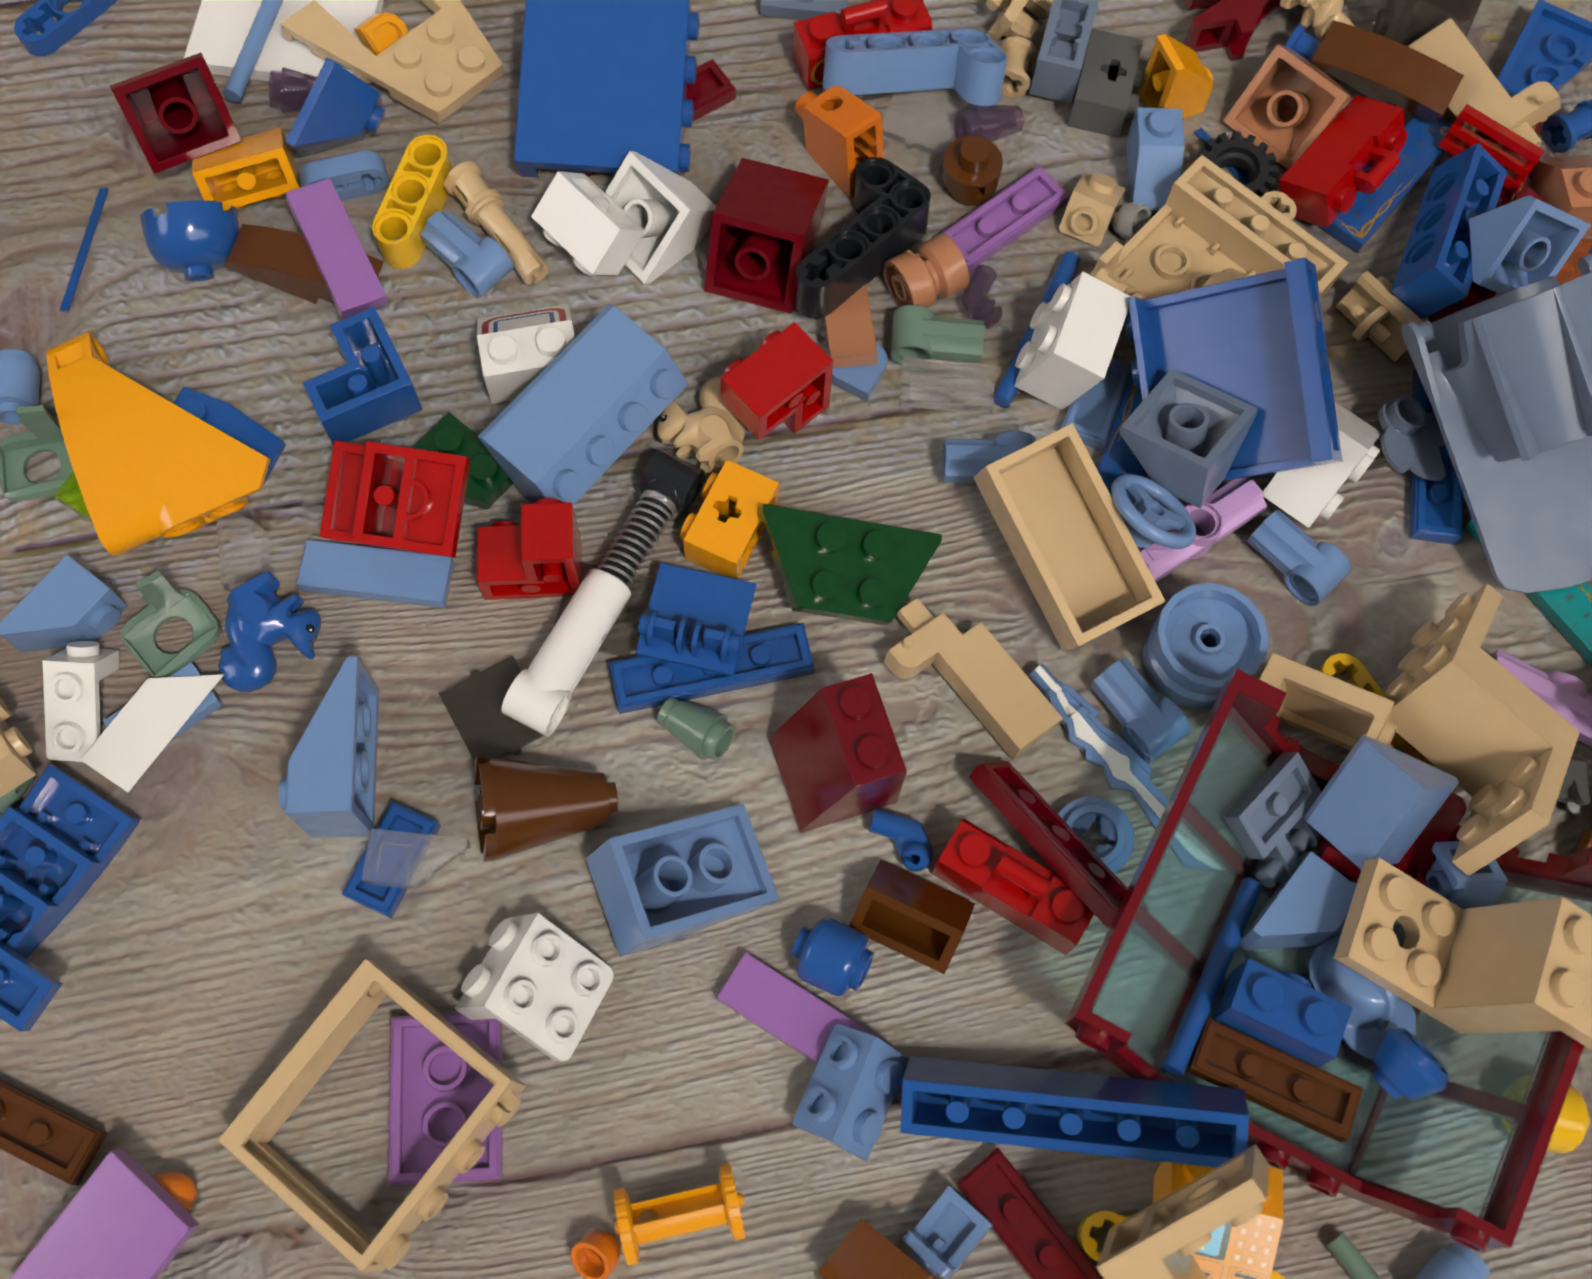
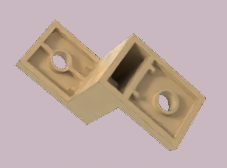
[1384,583,1580,877]
[1334,858,1592,1050]
[1097,1145,1269,1279]

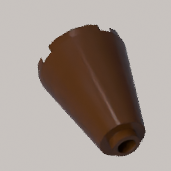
[474,756,618,862]

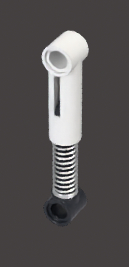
[501,449,705,737]

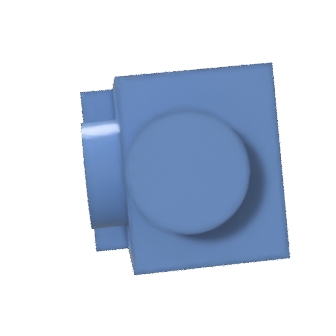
[1426,841,1508,909]

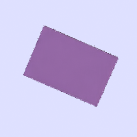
[389,1013,503,1187]
[10,1147,200,1279]

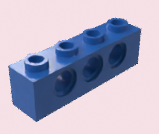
[1391,143,1507,319]

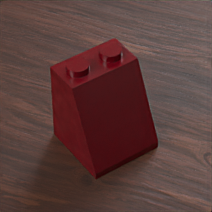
[110,52,242,174]
[704,157,829,314]
[770,673,907,833]

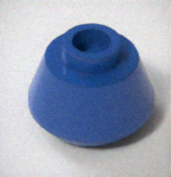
[1373,1027,1448,1101]

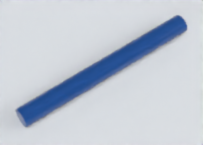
[993,252,1080,408]
[1162,878,1263,1076]

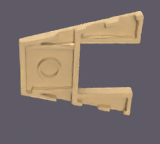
[281,0,503,124]

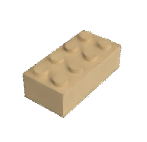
[973,423,1166,652]

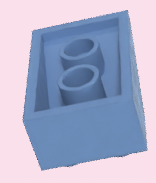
[279,656,379,838]
[586,804,780,957]

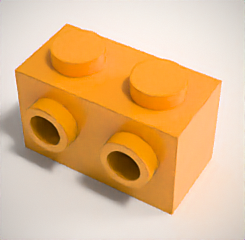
[192,127,300,211]

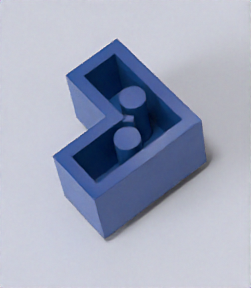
[303,307,423,445]

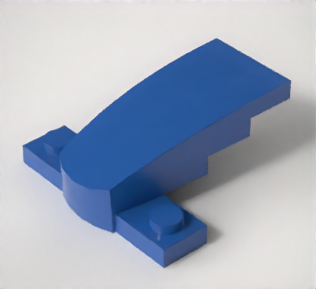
[0,764,140,1032]

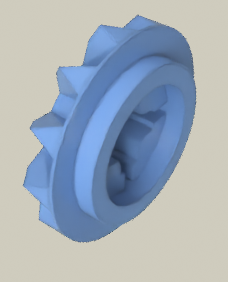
[1058,797,1134,873]

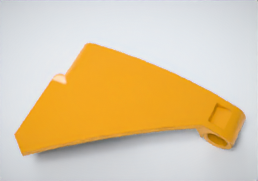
[46,330,270,556]

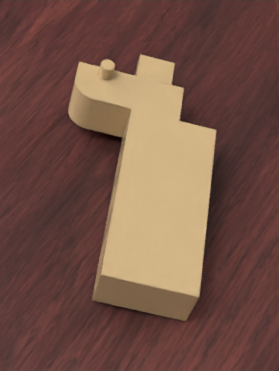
[1408,18,1561,158]
[884,598,1063,760]

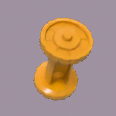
[613,1162,746,1266]

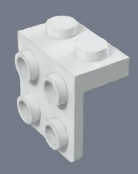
[455,913,614,1061]

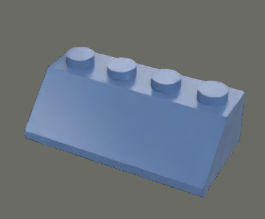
[478,304,688,505]

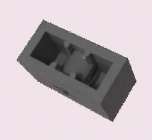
[1067,28,1147,138]

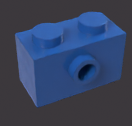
[1212,958,1352,1068]

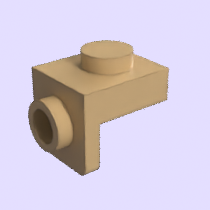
[1059,172,1126,246]

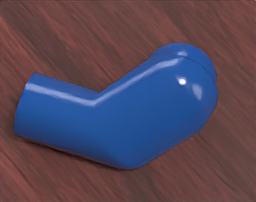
[869,807,933,872]

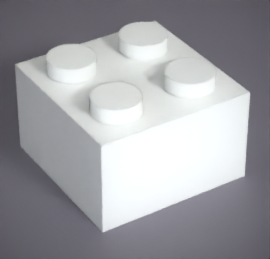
[1014,272,1131,410]

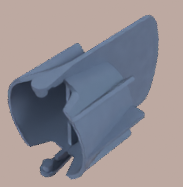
[1402,248,1592,593]

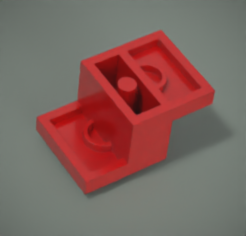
[319,440,471,558]

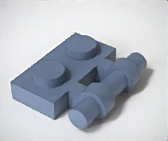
[1224,752,1323,888]

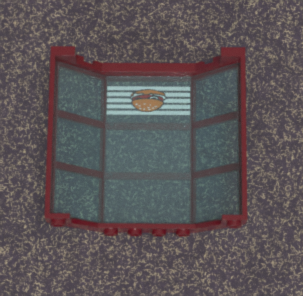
[1065,669,1592,1253]

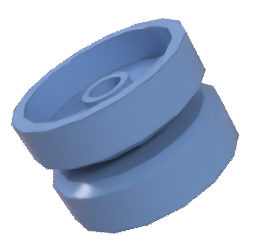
[1142,583,1269,709]

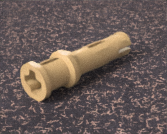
[443,161,550,285]

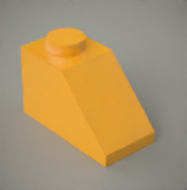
[1138,34,1214,119]

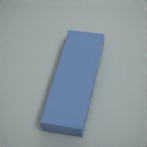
[296,540,455,608]

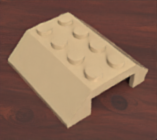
[1091,155,1349,309]

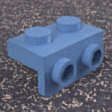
[793,1024,909,1161]

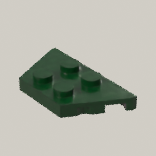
[757,504,942,626]

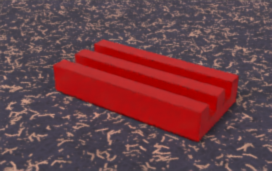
[1438,104,1545,193]

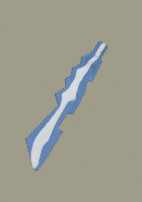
[1028,664,1225,871]

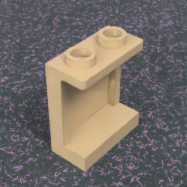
[1260,653,1398,750]

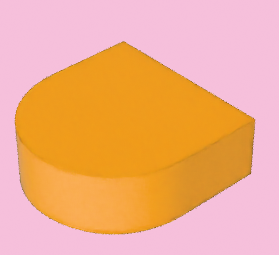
[354,13,408,56]

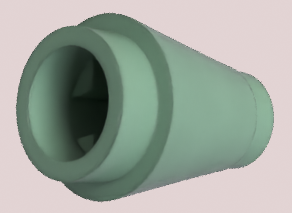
[657,697,735,761]

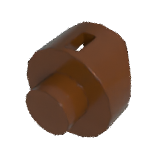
[941,135,1003,206]

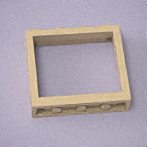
[218,959,526,1273]

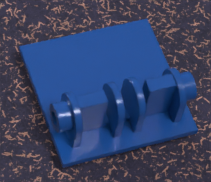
[636,563,756,676]

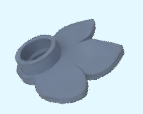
[1378,396,1446,481]

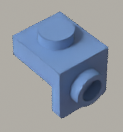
[902,1185,994,1279]

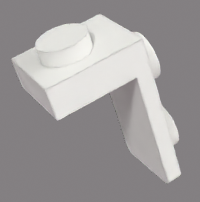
[42,641,119,762]

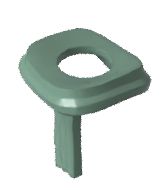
[0,405,79,501]
[121,571,222,678]

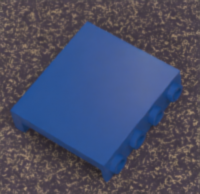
[514,0,699,178]
[1125,258,1343,482]

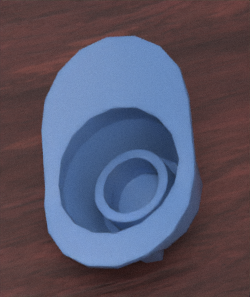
[1308,937,1416,1059]

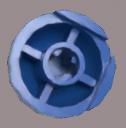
[140,200,240,281]

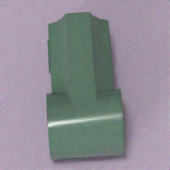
[891,305,985,367]

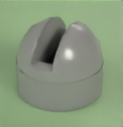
[1111,202,1151,240]

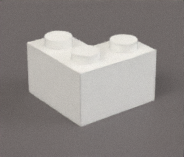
[1263,401,1381,528]

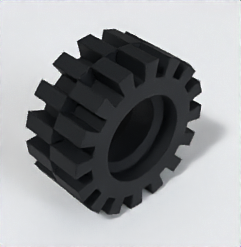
[1197,132,1278,197]

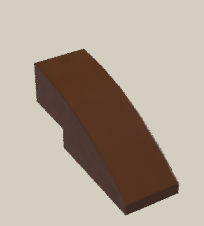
[1309,20,1464,123]
[225,224,384,304]

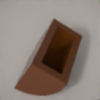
[849,859,975,974]

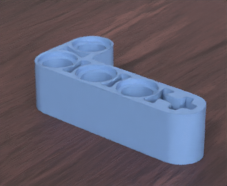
[822,28,1007,106]

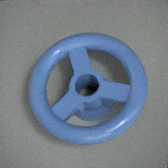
[1111,474,1196,549]

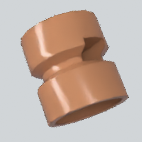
[883,233,970,308]

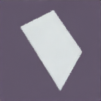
[80,674,224,792]

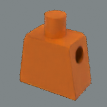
[795,85,884,199]

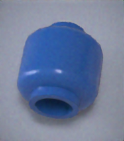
[791,917,874,997]

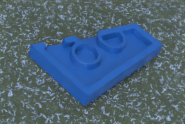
[1497,0,1592,98]

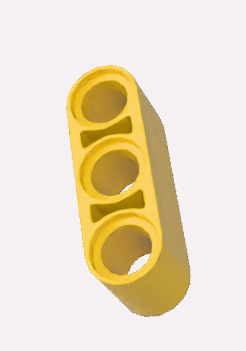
[372,134,452,269]

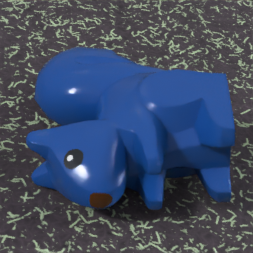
[218,571,321,692]

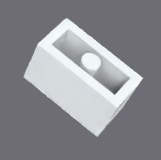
[531,171,645,276]

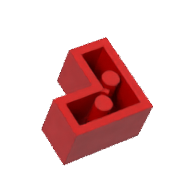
[721,322,833,440]
[477,498,582,600]

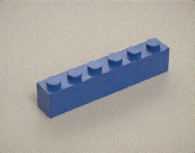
[900,1056,1249,1168]

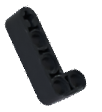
[796,157,931,319]

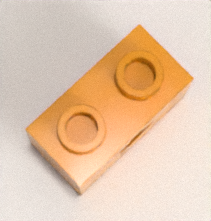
[680,460,779,580]

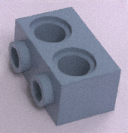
[1029,0,1099,104]

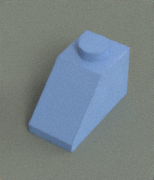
[1126,107,1185,216]
[0,555,128,652]
[1238,851,1356,950]

